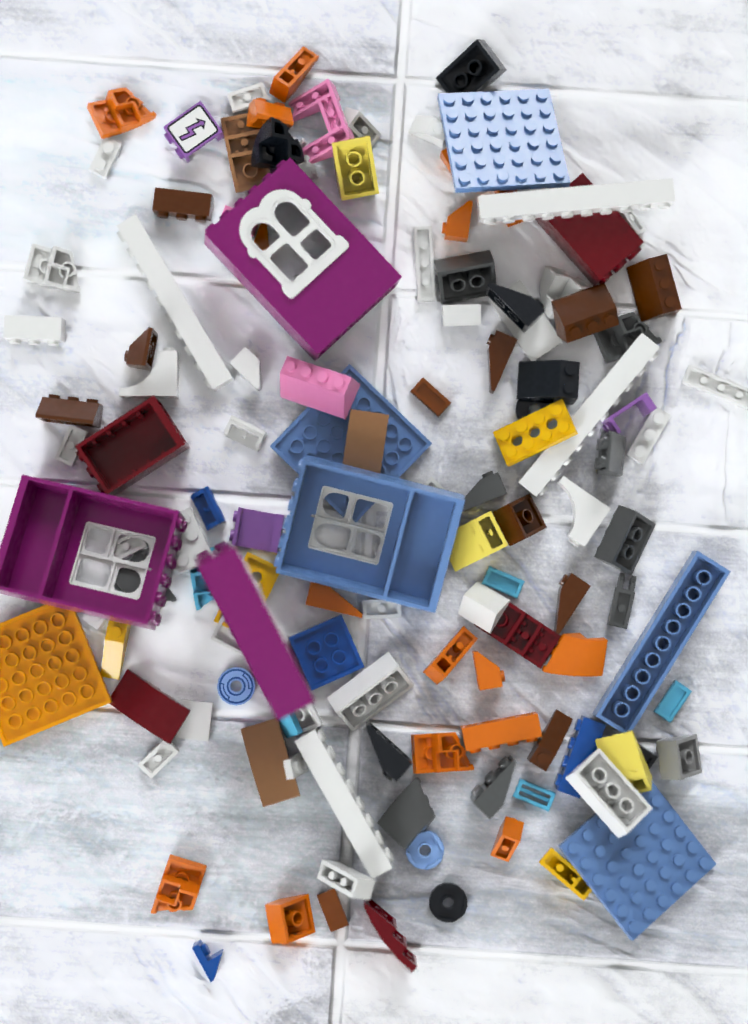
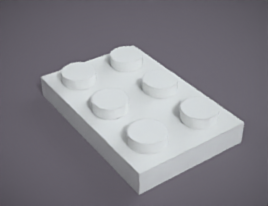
[175,507,211,575]

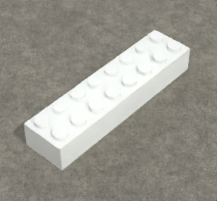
[294,728,394,879]

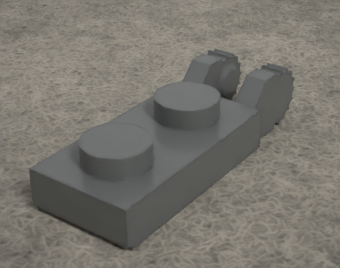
[607,573,636,629]

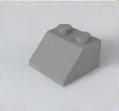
[656,734,702,780]

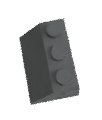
[434,250,496,304]
[594,505,656,575]

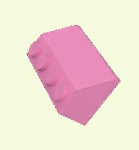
[280,356,361,420]

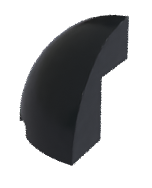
[251,117,304,169]

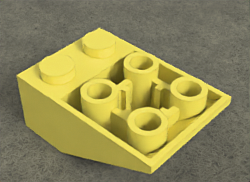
[449,511,508,572]
[595,730,652,793]

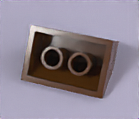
[626,254,682,322]
[551,283,619,343]
[35,394,103,428]

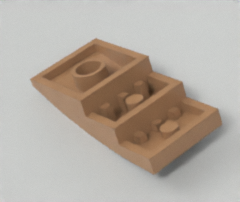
[220,113,270,193]
[343,409,389,473]
[241,718,301,807]

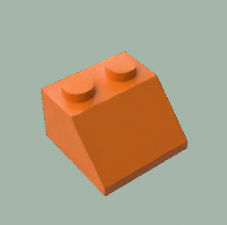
[246,98,294,129]
[265,894,315,944]

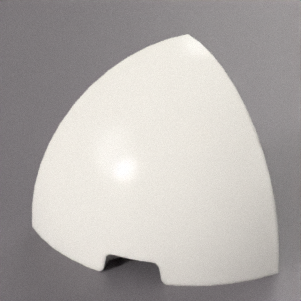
[540,265,592,319]

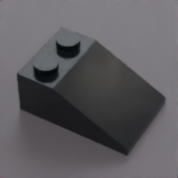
[436,39,507,93]
[484,282,545,333]
[516,360,580,405]
[366,720,412,782]

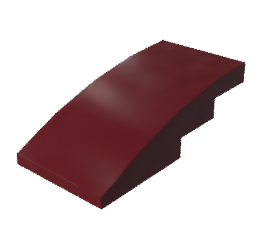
[474,602,561,669]
[109,669,191,744]
[364,899,417,973]

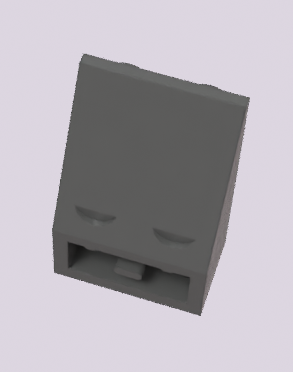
[594,431,626,477]
[470,755,516,819]

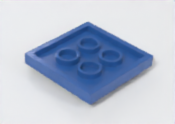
[288,614,364,691]

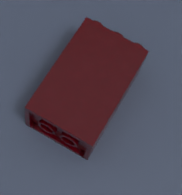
[535,173,644,286]
[75,395,190,496]

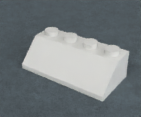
[327,652,414,732]
[565,748,653,838]

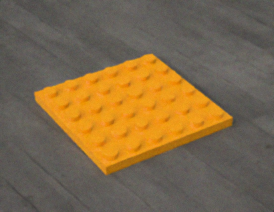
[0,604,112,747]

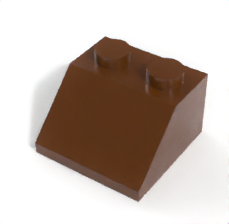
[492,493,547,546]

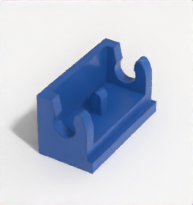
[190,486,226,531]

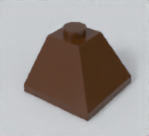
[124,327,158,371]

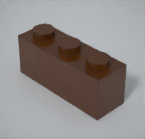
[152,187,214,223]

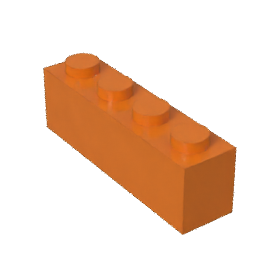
[460,712,542,753]

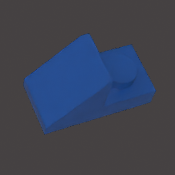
[192,939,224,982]

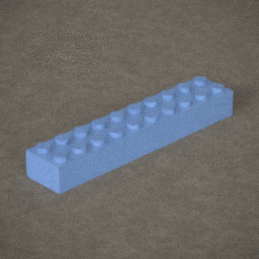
[592,551,731,733]

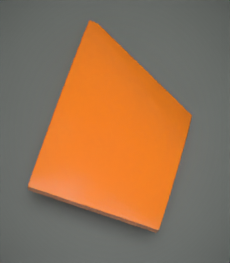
[87,87,157,139]
[542,633,608,677]
[411,732,474,774]
[151,854,207,914]

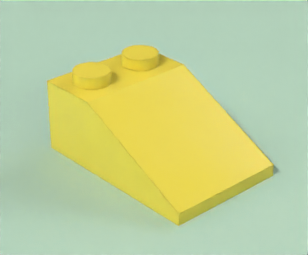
[332,136,379,201]

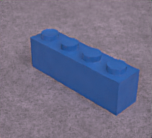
[554,715,606,799]

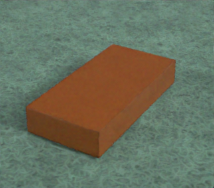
[410,378,451,417]
[317,888,349,932]

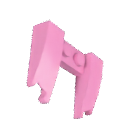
[288,79,355,164]

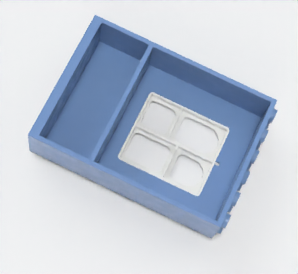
[274,455,465,613]

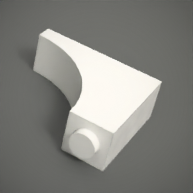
[119,347,180,399]
[557,476,611,548]

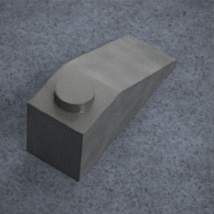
[462,471,507,512]

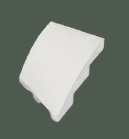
[22,243,81,293]

